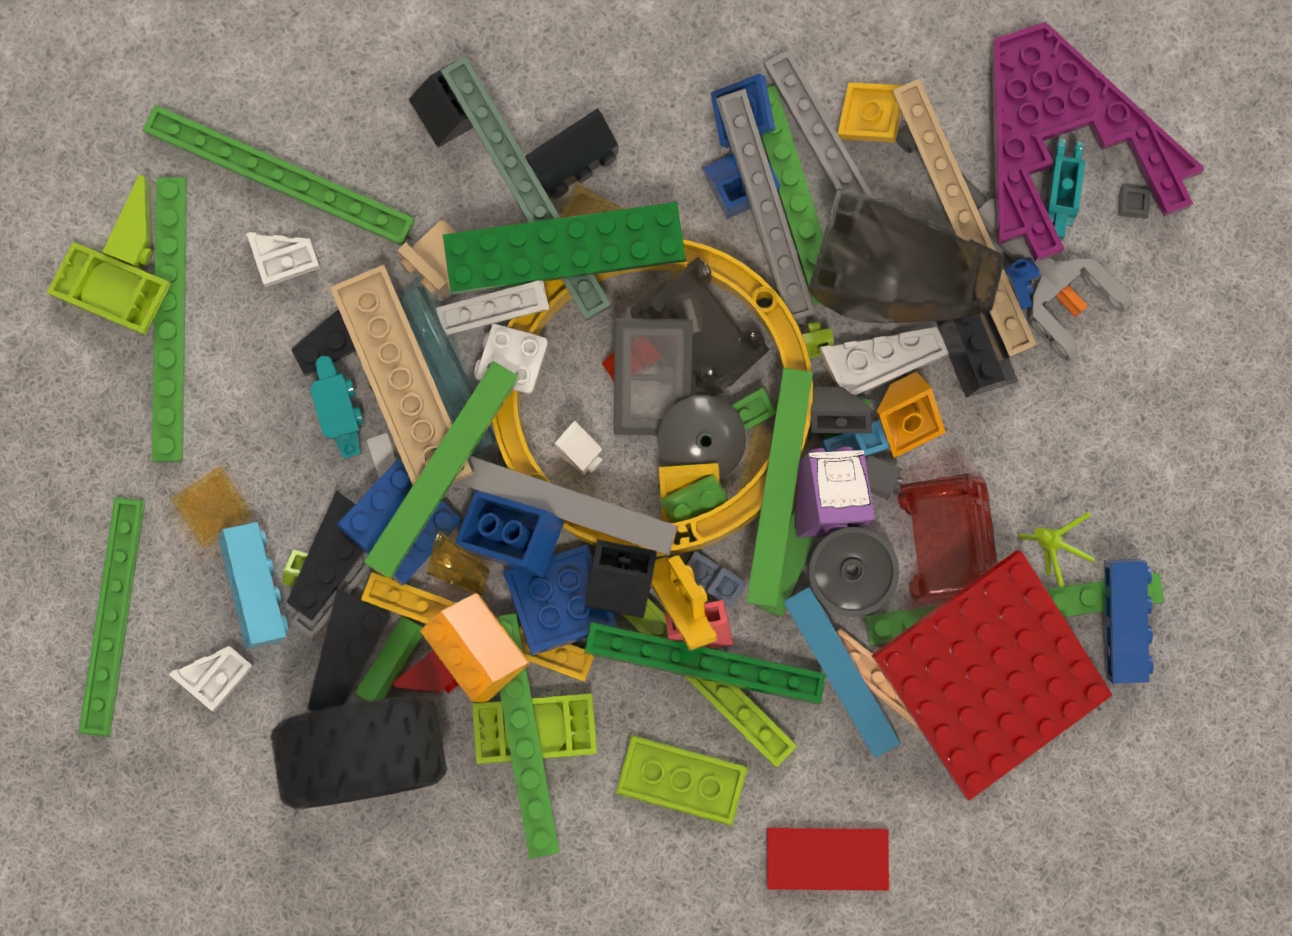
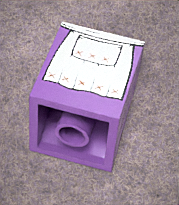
[796,447,875,538]

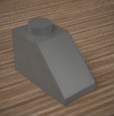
[811,387,872,433]

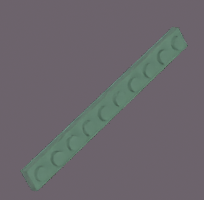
[441,56,611,321]

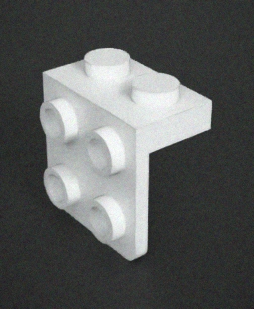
[474,323,548,394]

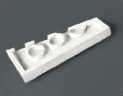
[818,327,948,396]

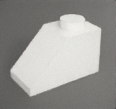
[555,421,603,476]

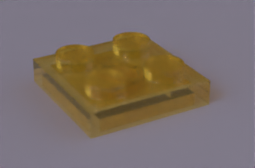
[171,466,254,549]

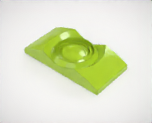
[46,242,171,335]
[472,693,597,764]

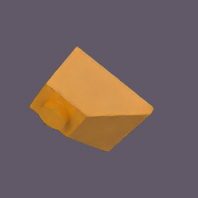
[877,371,946,458]

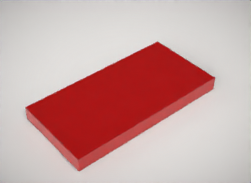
[767,828,889,891]

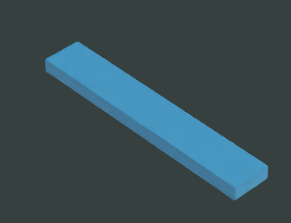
[784,586,901,758]

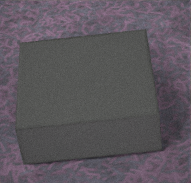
[1118,186,1151,219]

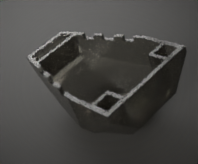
[808,188,1006,323]

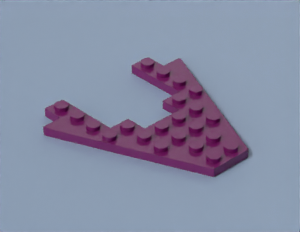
[992,22,1204,262]

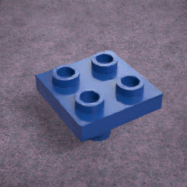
[710,73,776,148]

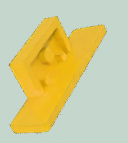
[651,555,717,650]

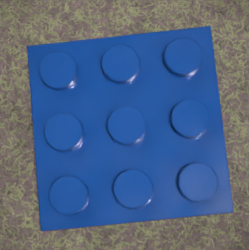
[336,459,462,586]
[503,544,617,656]

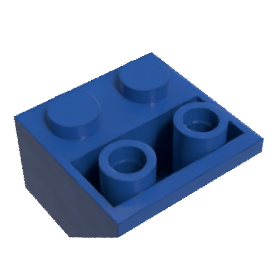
[702,154,781,219]

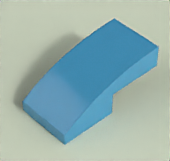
[820,421,890,458]

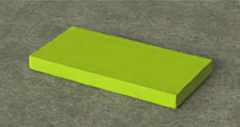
[615,735,748,826]

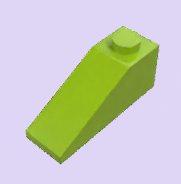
[102,174,153,270]

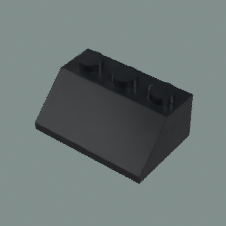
[525,108,619,199]
[934,298,1018,398]

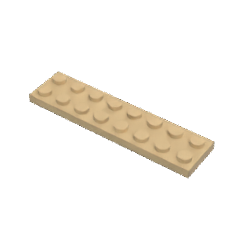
[330,265,474,485]

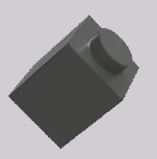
[866,455,904,500]

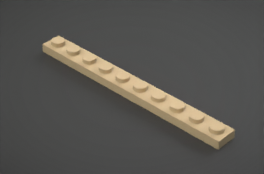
[892,78,1037,357]

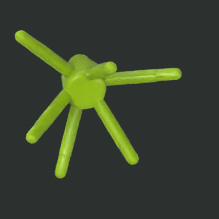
[1018,512,1095,587]

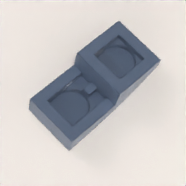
[685,551,747,608]

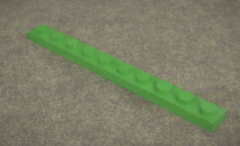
[142,105,415,246]
[152,177,187,463]
[865,573,1165,647]

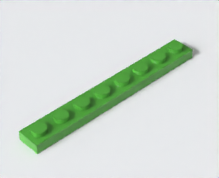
[760,85,842,305]
[496,613,560,859]

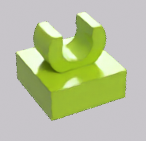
[802,321,834,359]

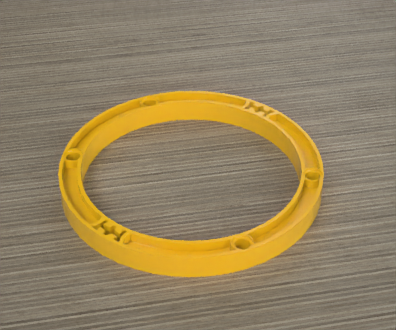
[492,240,813,556]

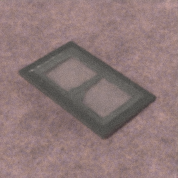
[614,318,693,435]

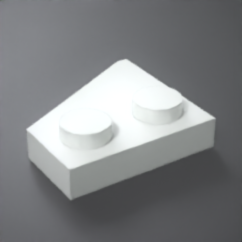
[247,232,320,287]
[169,646,254,712]

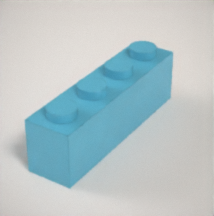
[218,522,288,650]

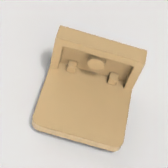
[397,220,457,299]

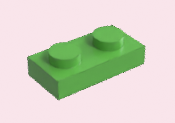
[661,474,728,523]

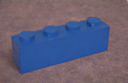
[1104,559,1153,684]

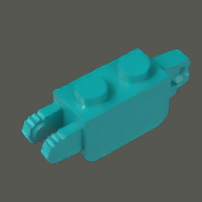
[1045,138,1085,241]
[310,355,364,459]

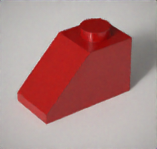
[393,650,460,694]

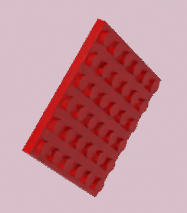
[871,549,1113,801]

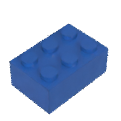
[454,490,565,578]

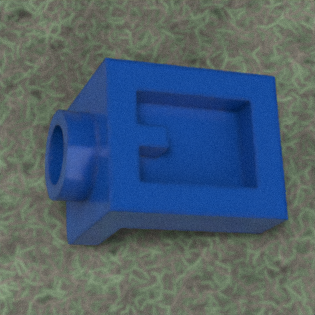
[1004,258,1041,310]

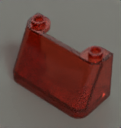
[898,473,998,603]

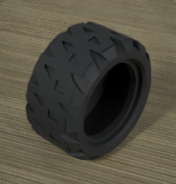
[270,696,447,809]

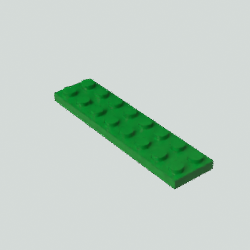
[443,202,686,295]

